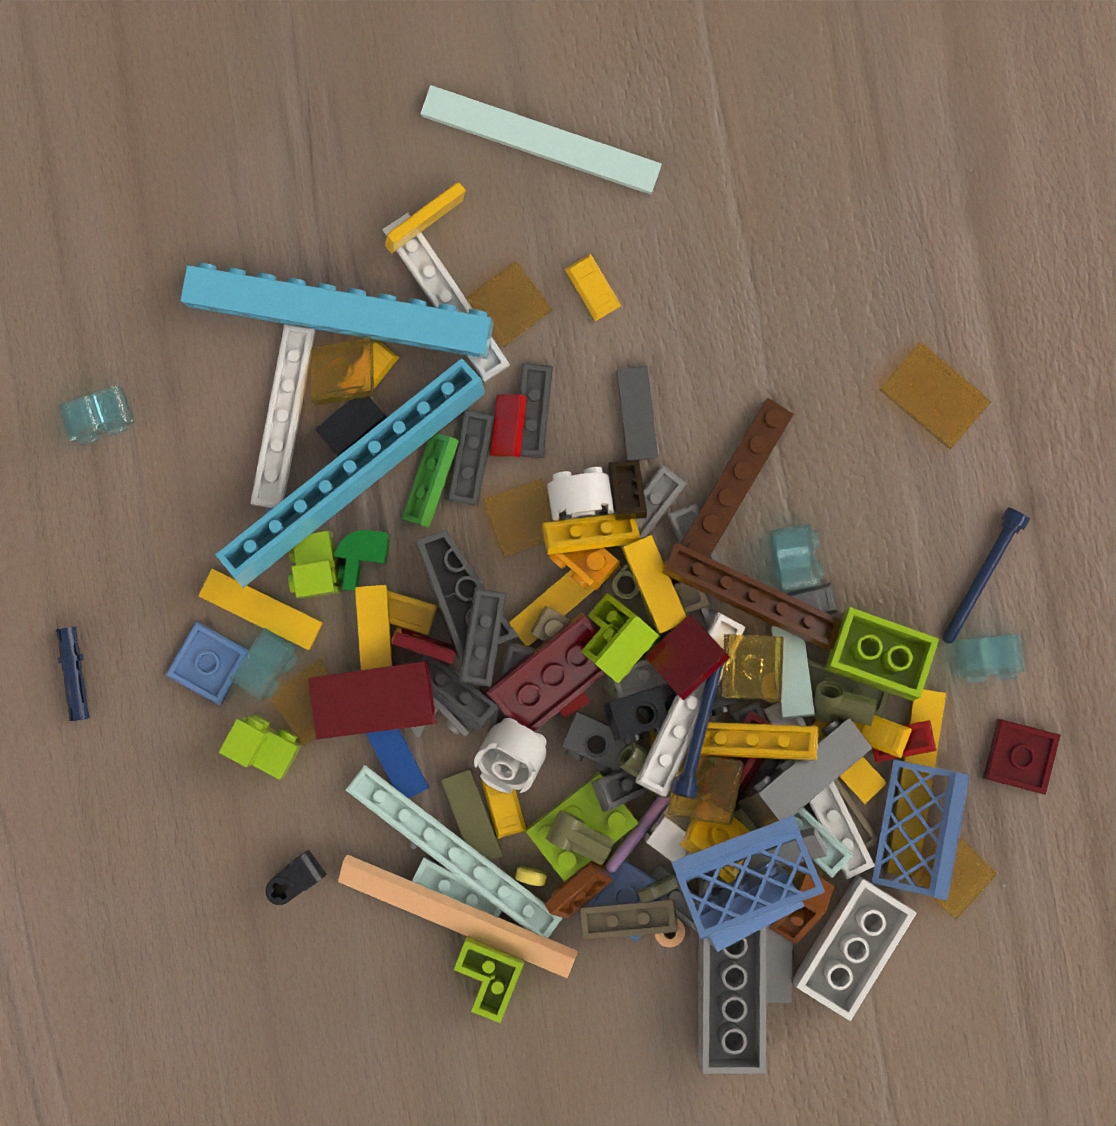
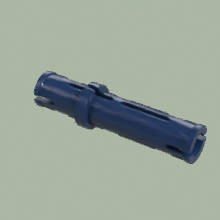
[56,627,90,721]

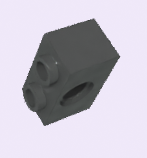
[562,711,627,774]

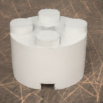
[547,467,614,521]
[474,718,547,793]

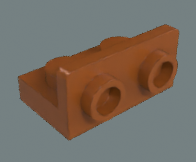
[544,860,614,919]

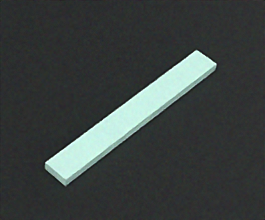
[420,85,662,195]
[345,765,562,938]

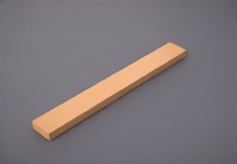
[338,855,578,979]

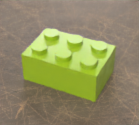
[824,607,939,701]
[526,771,639,882]

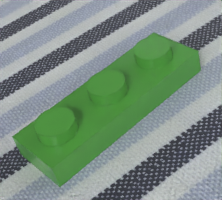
[401,433,459,528]

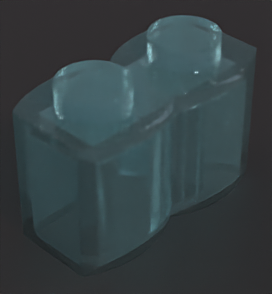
[58,386,134,445]
[770,524,824,591]
[230,628,298,702]
[954,634,1025,683]

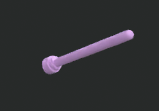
[606,755,710,872]

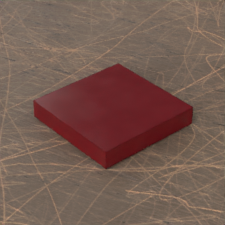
[644,614,730,701]
[391,626,456,664]
[983,719,1061,795]

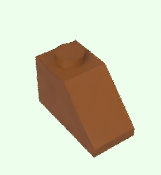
[769,873,835,944]

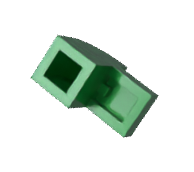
[334,530,391,591]

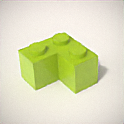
[288,531,342,599]
[581,593,659,684]
[219,714,302,780]
[454,936,524,1023]

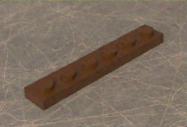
[680,398,794,558]
[661,542,842,651]

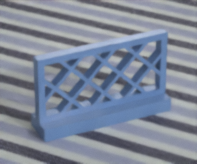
[872,760,970,900]
[671,815,825,940]

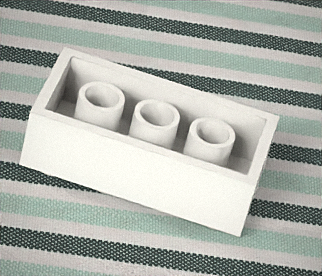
[792,875,917,1021]

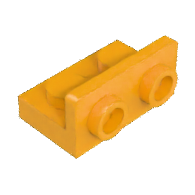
[549,548,621,591]

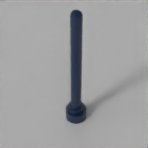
[943,507,1030,644]
[671,649,725,799]

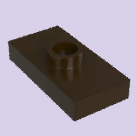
[608,460,647,520]

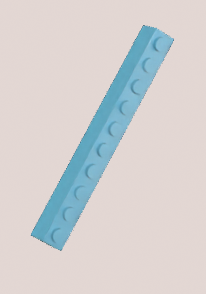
[180,262,494,359]
[215,358,485,588]

